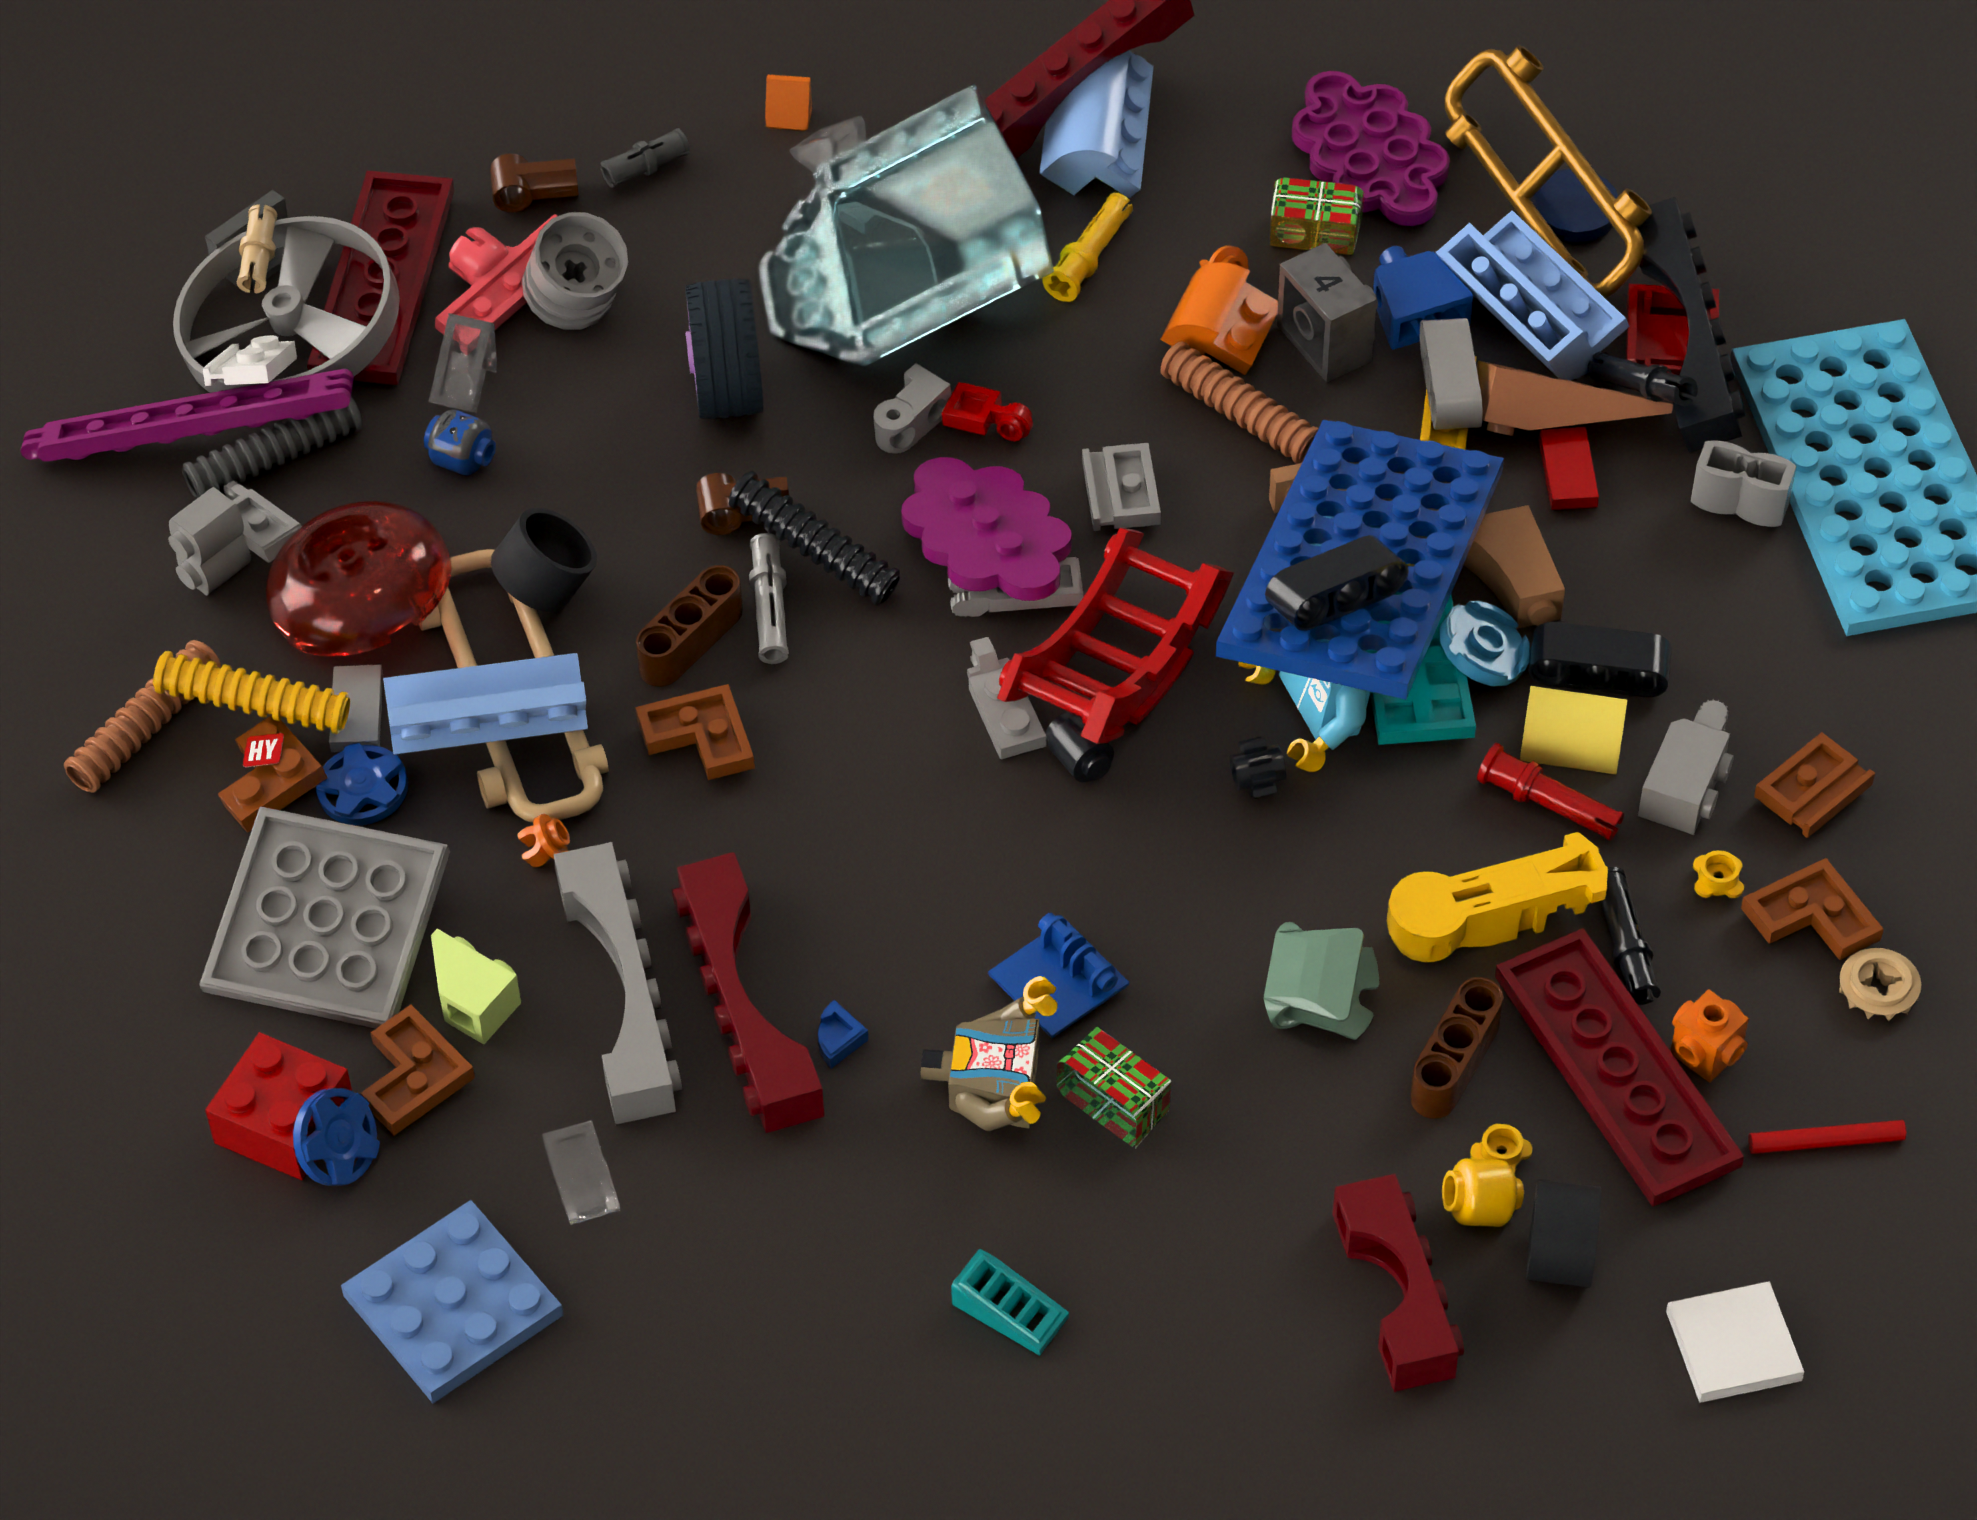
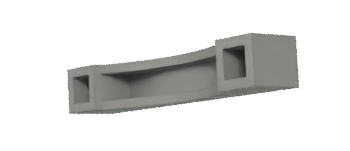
[554,842,682,1125]

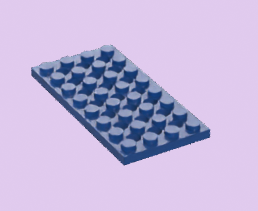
[1216,420,1504,700]

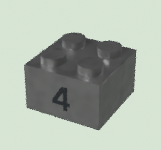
[1277,243,1378,383]

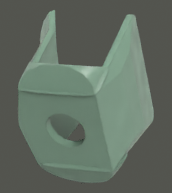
[1263,922,1379,1040]

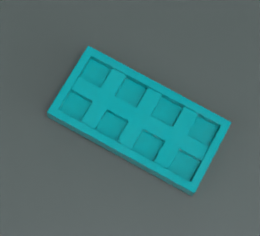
[1364,592,1476,745]

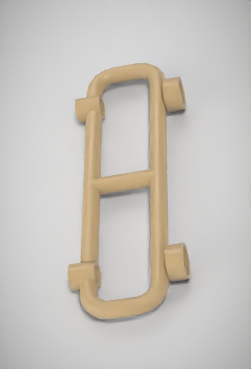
[412,549,609,822]

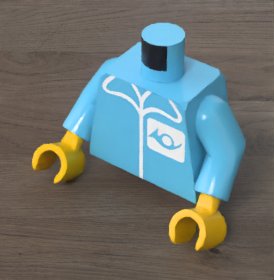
[1238,639,1370,772]

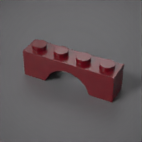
[1333,1174,1464,1392]

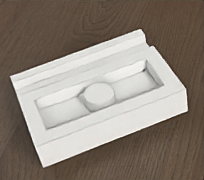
[202,335,297,386]

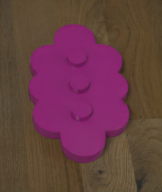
[1292,71,1450,226]
[901,457,1072,601]

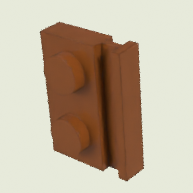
[1754,732,1875,838]

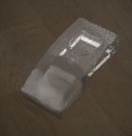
[542,1120,620,1225]

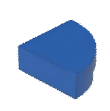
[818,1000,869,1069]

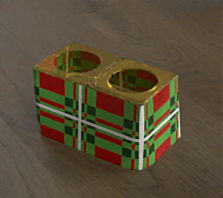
[1270,178,1364,255]

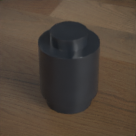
[1046,712,1114,782]

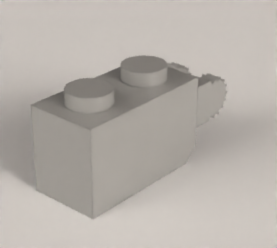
[1638,699,1734,835]

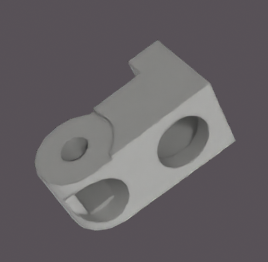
[873,363,951,454]

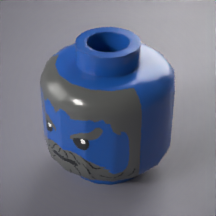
[424,409,496,476]

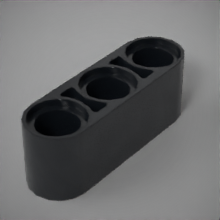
[1265,535,1409,631]
[1529,622,1672,697]

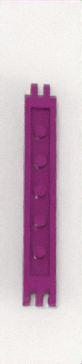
[20,369,354,462]

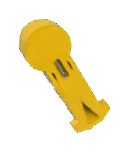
[1387,832,1608,962]

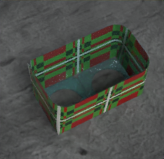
[1056,1026,1172,1149]

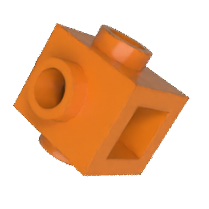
[1670,989,1749,1083]

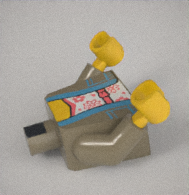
[921,976,1057,1131]

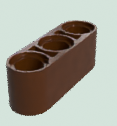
[636,565,743,687]
[1410,977,1503,1119]

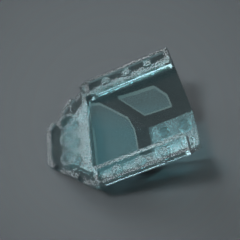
[759,84,1054,366]

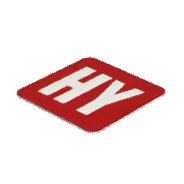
[243,733,284,767]

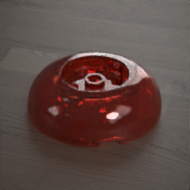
[266,501,452,657]

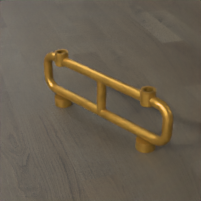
[1445,45,1652,299]

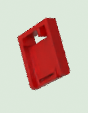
[1625,283,1719,375]

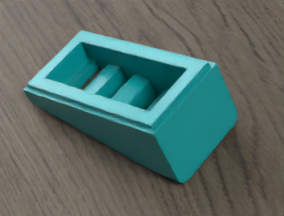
[951,1248,1069,1356]

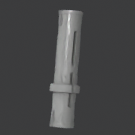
[749,533,789,664]

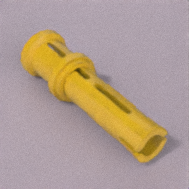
[1042,193,1133,302]

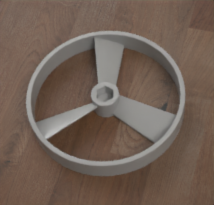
[173,216,400,393]

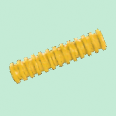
[153,651,350,734]

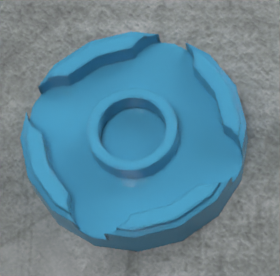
[1439,601,1531,686]

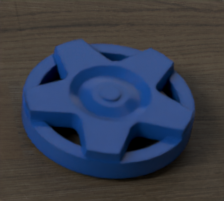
[316,743,408,825]
[293,1088,380,1186]

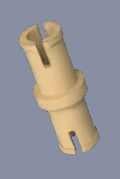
[237,204,278,293]

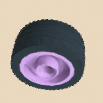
[685,278,764,419]

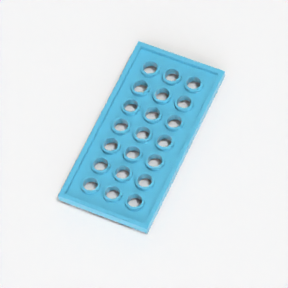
[1730,319,1977,636]

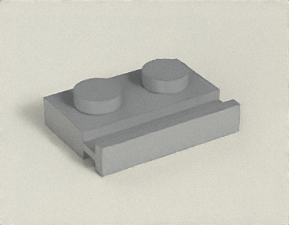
[1082,443,1161,531]

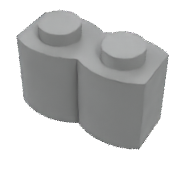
[1691,441,1796,527]
[168,487,251,596]

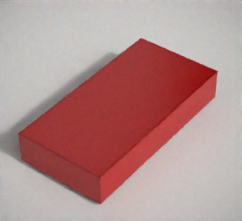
[1539,427,1599,510]

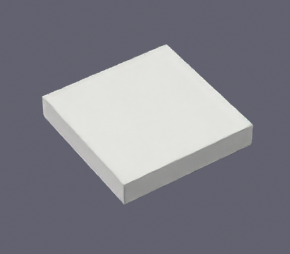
[1666,1281,1804,1403]

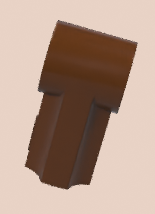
[490,154,579,213]
[696,473,789,535]

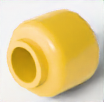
[1442,1158,1524,1227]

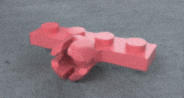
[435,214,557,354]

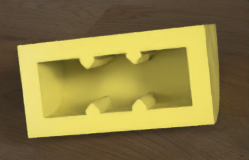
[1520,686,1627,775]

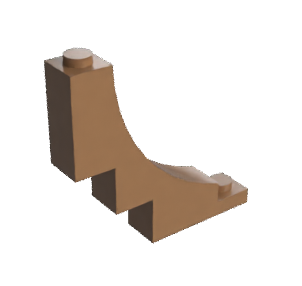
[1269,462,1565,629]

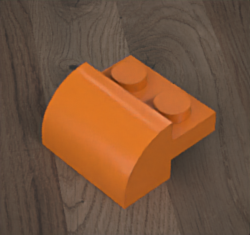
[1160,262,1278,375]

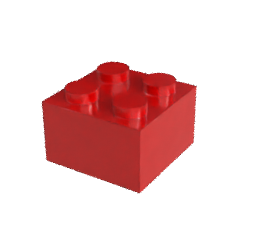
[205,1032,352,1181]

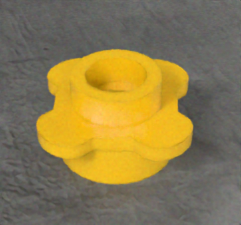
[1693,850,1744,898]
[1470,1124,1533,1174]

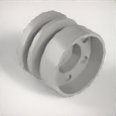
[522,212,628,330]

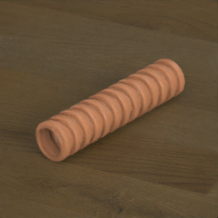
[1160,341,1319,464]
[64,640,221,793]

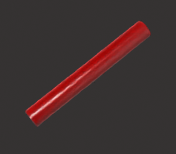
[1748,1120,1906,1154]

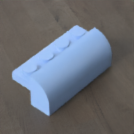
[1040,50,1154,198]
[1436,210,1630,380]
[383,653,588,755]

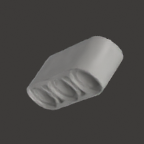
[1419,318,1483,430]

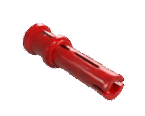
[1477,742,1625,841]

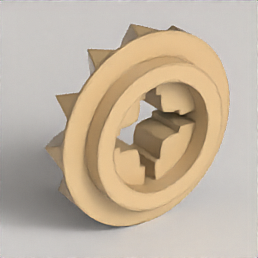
[1839,948,1921,1021]

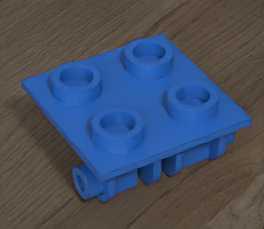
[988,913,1129,1038]

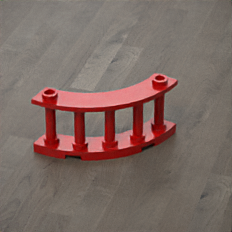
[997,527,1234,744]

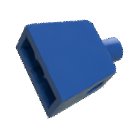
[1373,246,1473,350]

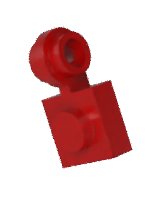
[941,382,1033,441]

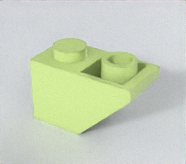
[431,929,521,1044]

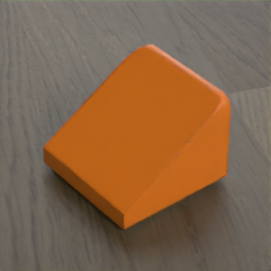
[765,74,812,131]

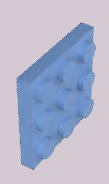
[341,1200,564,1403]

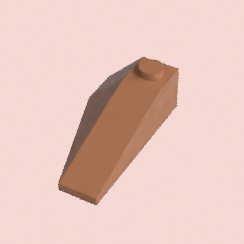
[1477,360,1673,436]

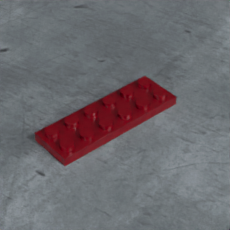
[307,171,455,385]
[1495,928,1744,1207]

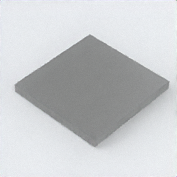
[199,806,450,1029]

